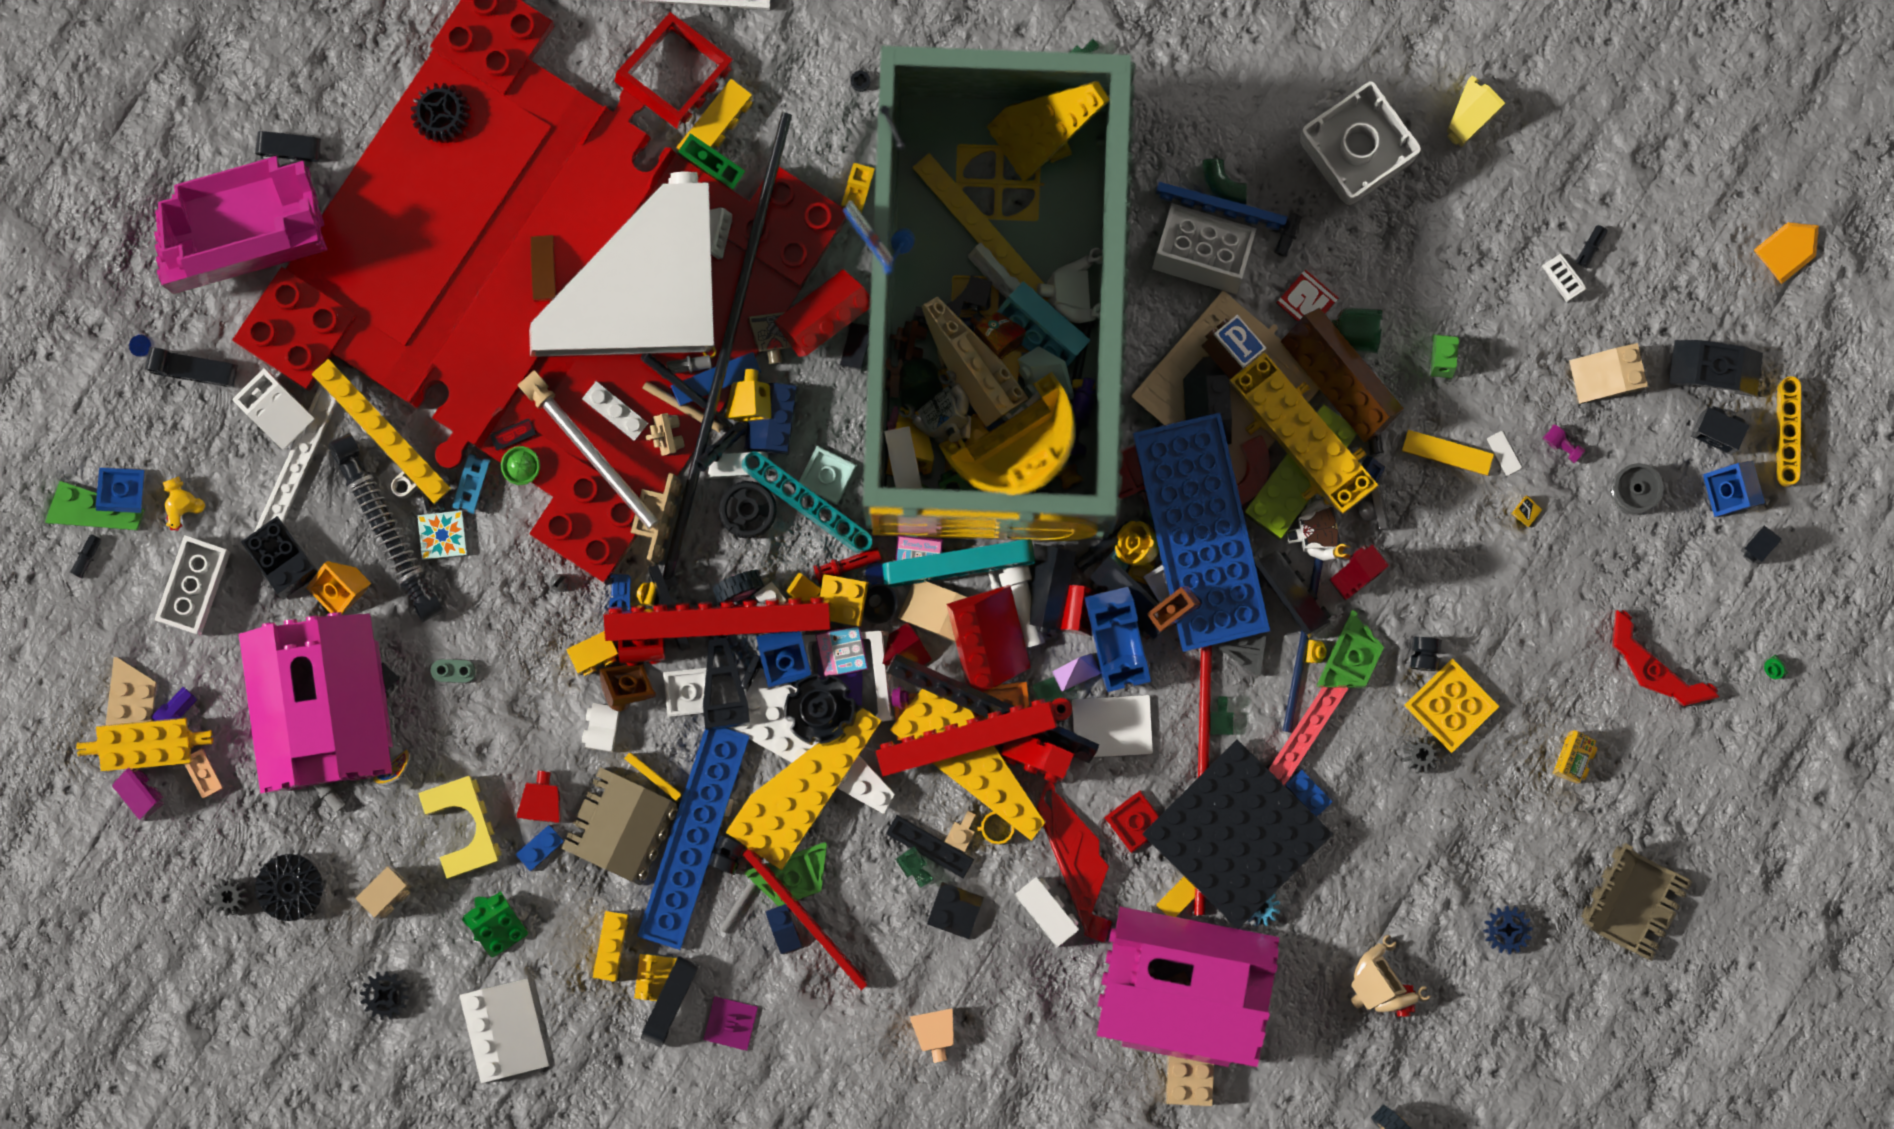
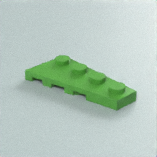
[45,481,145,531]

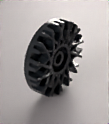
[255,854,323,921]

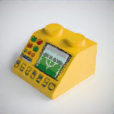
[1552,730,1598,784]

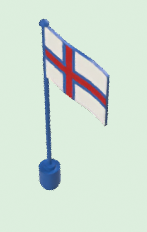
[844,201,915,274]

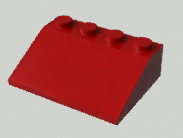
[946,584,1031,691]

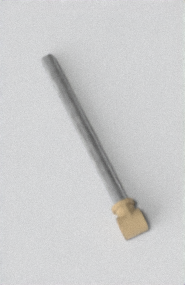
[518,370,659,530]

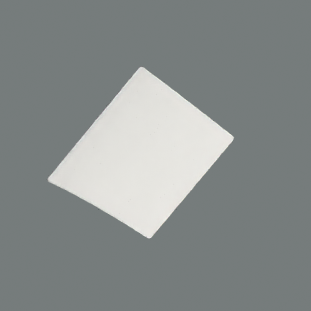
[1072,695,1153,757]

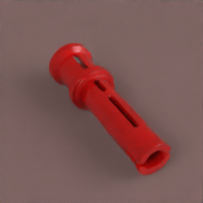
[813,547,882,585]

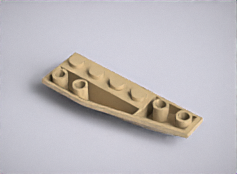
[921,297,1029,427]

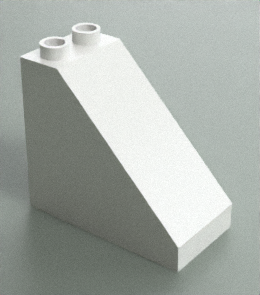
[529,172,714,357]

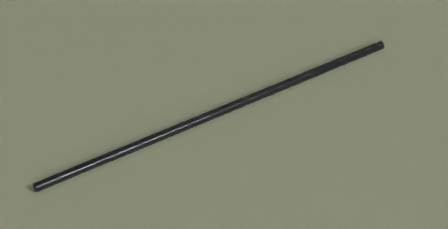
[655,112,792,605]

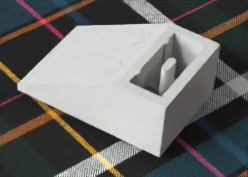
[232,368,315,450]

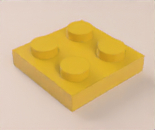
[820,574,868,626]

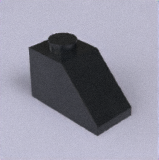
[1740,525,1782,564]

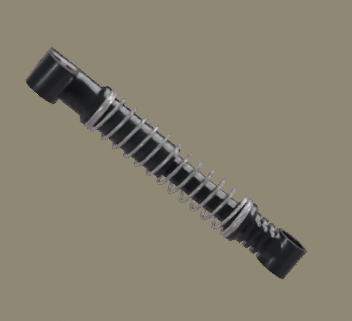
[328,432,443,622]

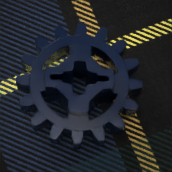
[1483,906,1533,955]

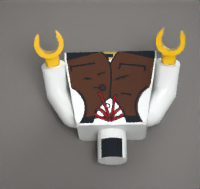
[1287,497,1350,561]

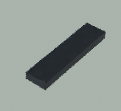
[886,815,975,879]

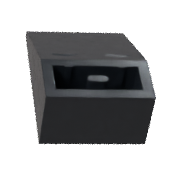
[241,516,318,600]

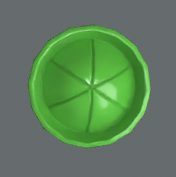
[501,446,540,485]

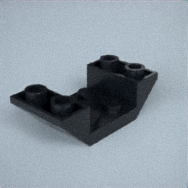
[1668,340,1763,397]

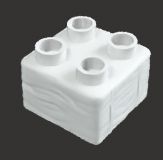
[1300,82,1421,205]

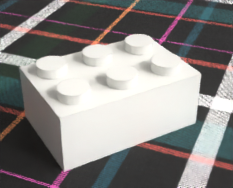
[1015,877,1079,947]

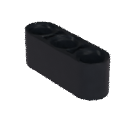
[255,131,321,162]

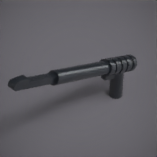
[641,353,734,428]

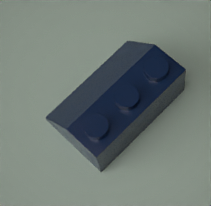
[744,383,797,455]

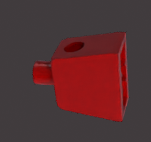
[516,771,561,823]

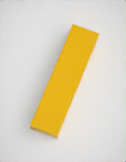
[1401,429,1494,476]

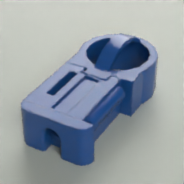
[609,574,631,610]

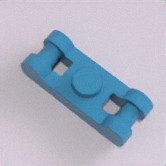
[453,454,491,514]

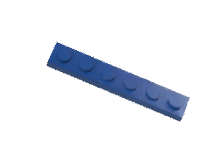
[1156,182,1287,230]

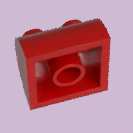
[1060,585,1097,636]
[618,638,665,666]

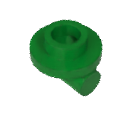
[1764,654,1788,679]

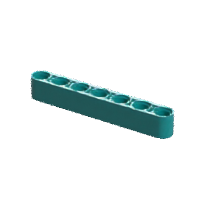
[741,452,872,553]
[882,539,1035,587]

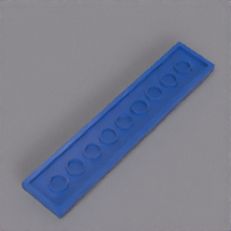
[637,728,750,950]

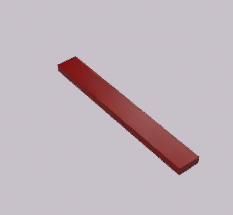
[743,847,867,990]

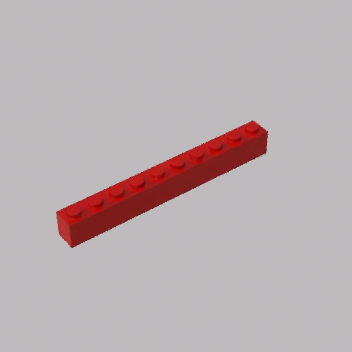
[603,596,831,641]

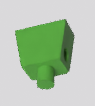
[1430,335,1459,378]

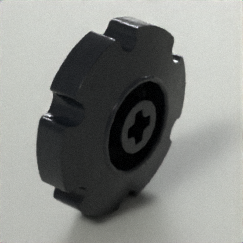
[784,674,857,746]

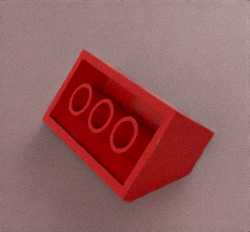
[774,269,871,357]

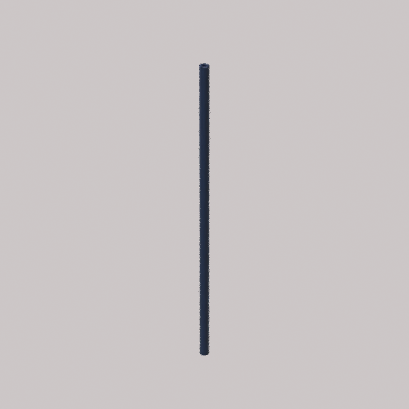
[1282,505,1334,733]

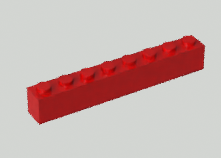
[875,698,1058,776]

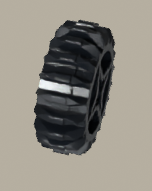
[411,83,470,143]

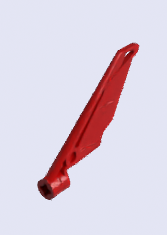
[1037,782,1113,943]

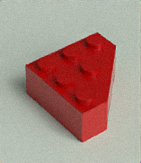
[1000,736,1074,784]

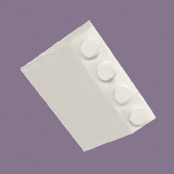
[1152,203,1256,294]
[460,978,549,1083]

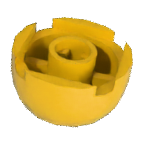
[1115,521,1159,566]

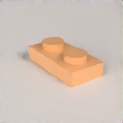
[185,749,224,799]

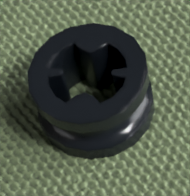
[851,70,870,92]

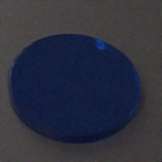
[129,335,151,357]
[865,563,884,584]

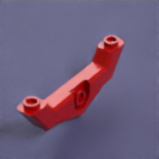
[1612,610,1719,706]

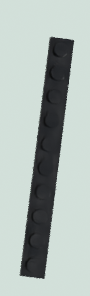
[886,653,1100,763]

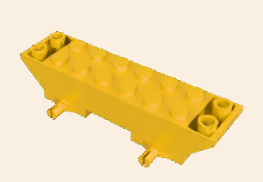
[1230,353,1378,514]

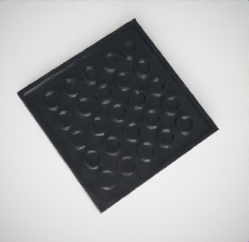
[1142,739,1333,930]

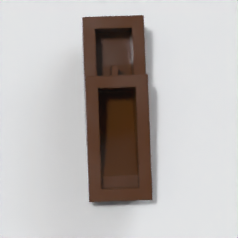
[531,235,557,302]

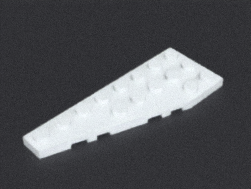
[729,668,895,814]

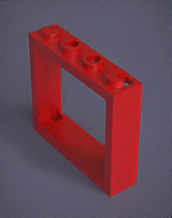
[614,12,733,129]

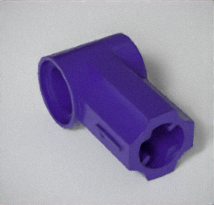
[152,687,198,720]

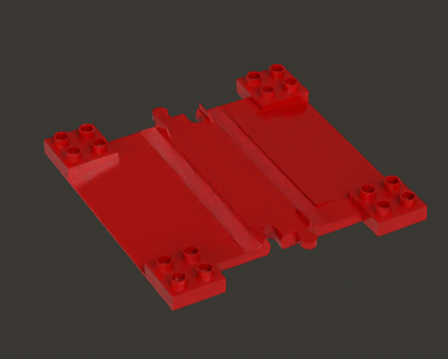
[232,0,848,585]

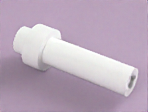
[998,566,1045,648]

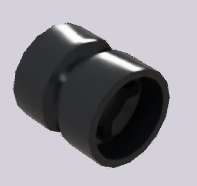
[1410,636,1442,672]
[708,835,747,876]

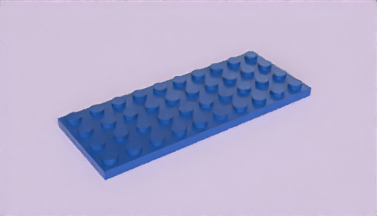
[1132,412,1270,652]

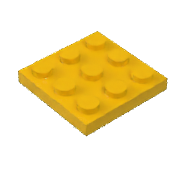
[1404,659,1499,753]

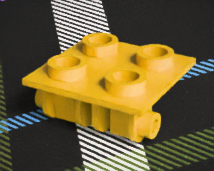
[634,954,677,1001]

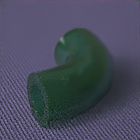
[1202,158,1247,205]

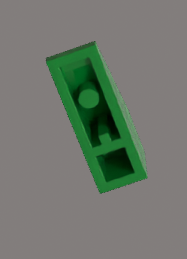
[678,133,745,189]

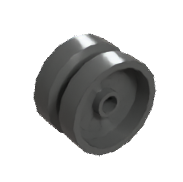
[1610,463,1664,515]

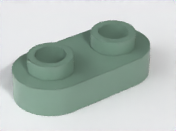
[431,659,476,683]

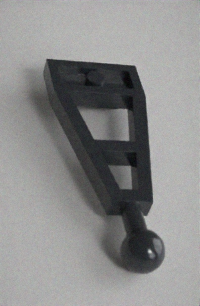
[703,635,750,730]

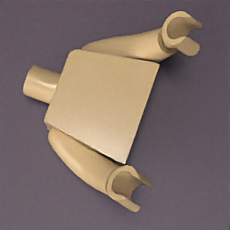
[1351,935,1431,1012]

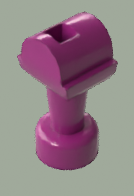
[1542,424,1585,463]

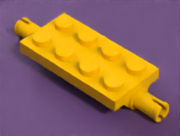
[76,718,213,771]

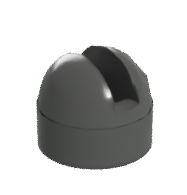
[550,574,569,592]

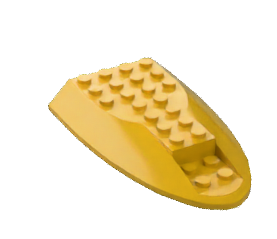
[939,372,1075,495]

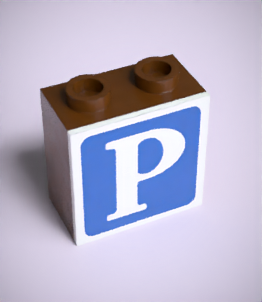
[1201,315,1266,379]

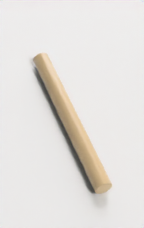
[642,381,724,433]

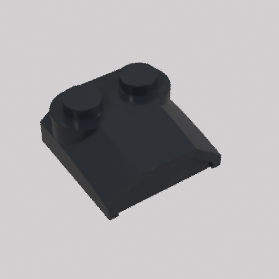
[927,882,984,939]

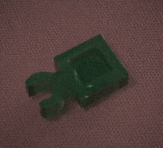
[1032,676,1075,703]

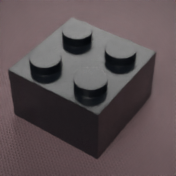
[1690,406,1749,455]

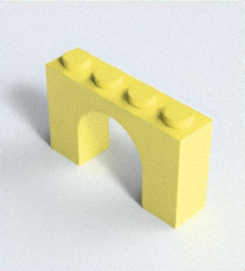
[418,776,502,879]

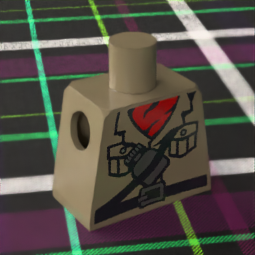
[747,312,791,364]

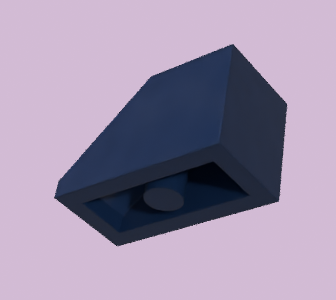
[765,904,802,954]

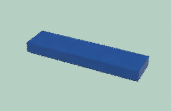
[671,352,761,406]

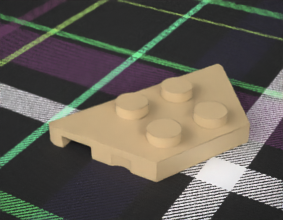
[106,657,157,725]

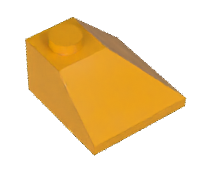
[306,561,372,615]

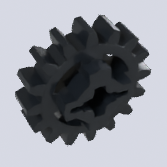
[360,971,410,1020]

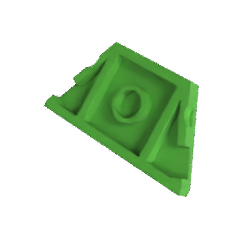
[1316,610,1384,688]
[744,842,827,906]

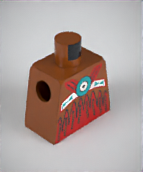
[970,312,1026,360]

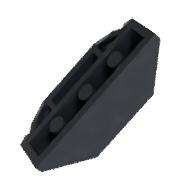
[1183,356,1232,444]

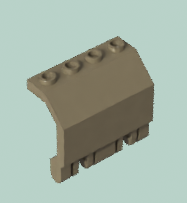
[561,767,679,886]
[1581,843,1692,962]

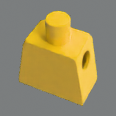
[725,369,771,422]

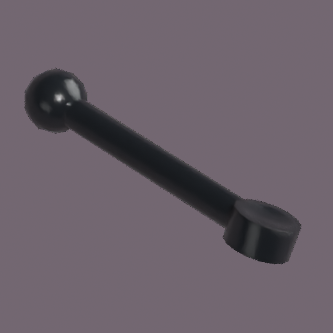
[880,105,906,150]

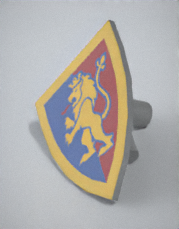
[373,749,413,790]

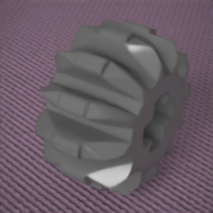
[1403,736,1441,774]
[210,878,249,916]

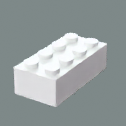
[154,535,231,636]

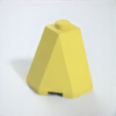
[1447,76,1505,147]

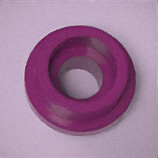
[892,686,909,709]

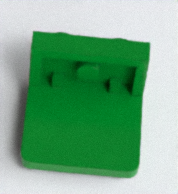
[463,891,528,957]

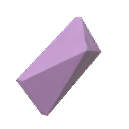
[1052,653,1101,691]

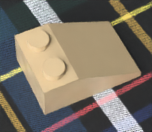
[1569,343,1648,404]
[898,582,967,643]

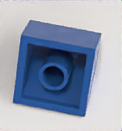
[1703,461,1765,517]
[756,631,811,687]

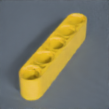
[1776,376,1801,487]

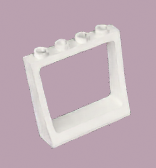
[802,631,895,723]

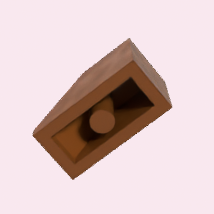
[1147,586,1201,632]

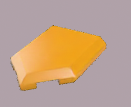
[1753,222,1819,284]

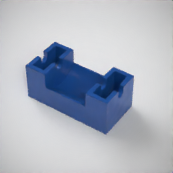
[1084,587,1151,692]

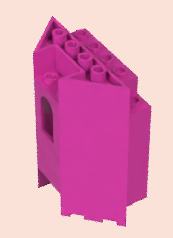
[154,156,328,294]
[239,612,393,794]
[1097,906,1279,1067]

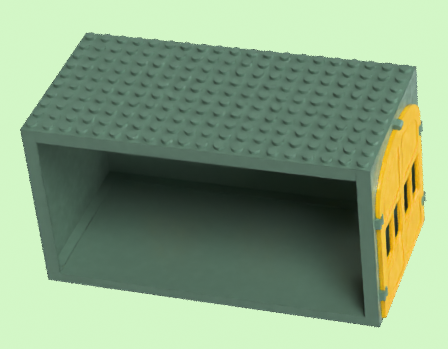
[863,46,1135,542]

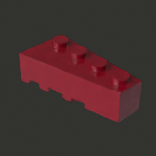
[1329,544,1389,601]

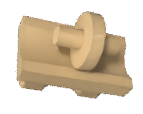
[646,413,684,456]

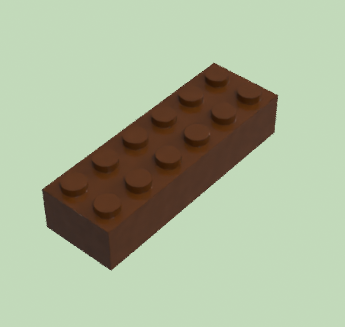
[1280,308,1404,443]

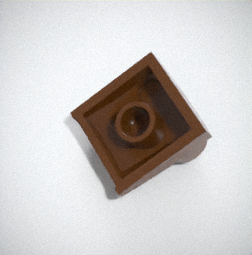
[600,663,656,711]

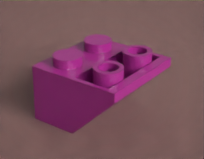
[112,767,164,821]

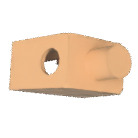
[910,1009,953,1063]

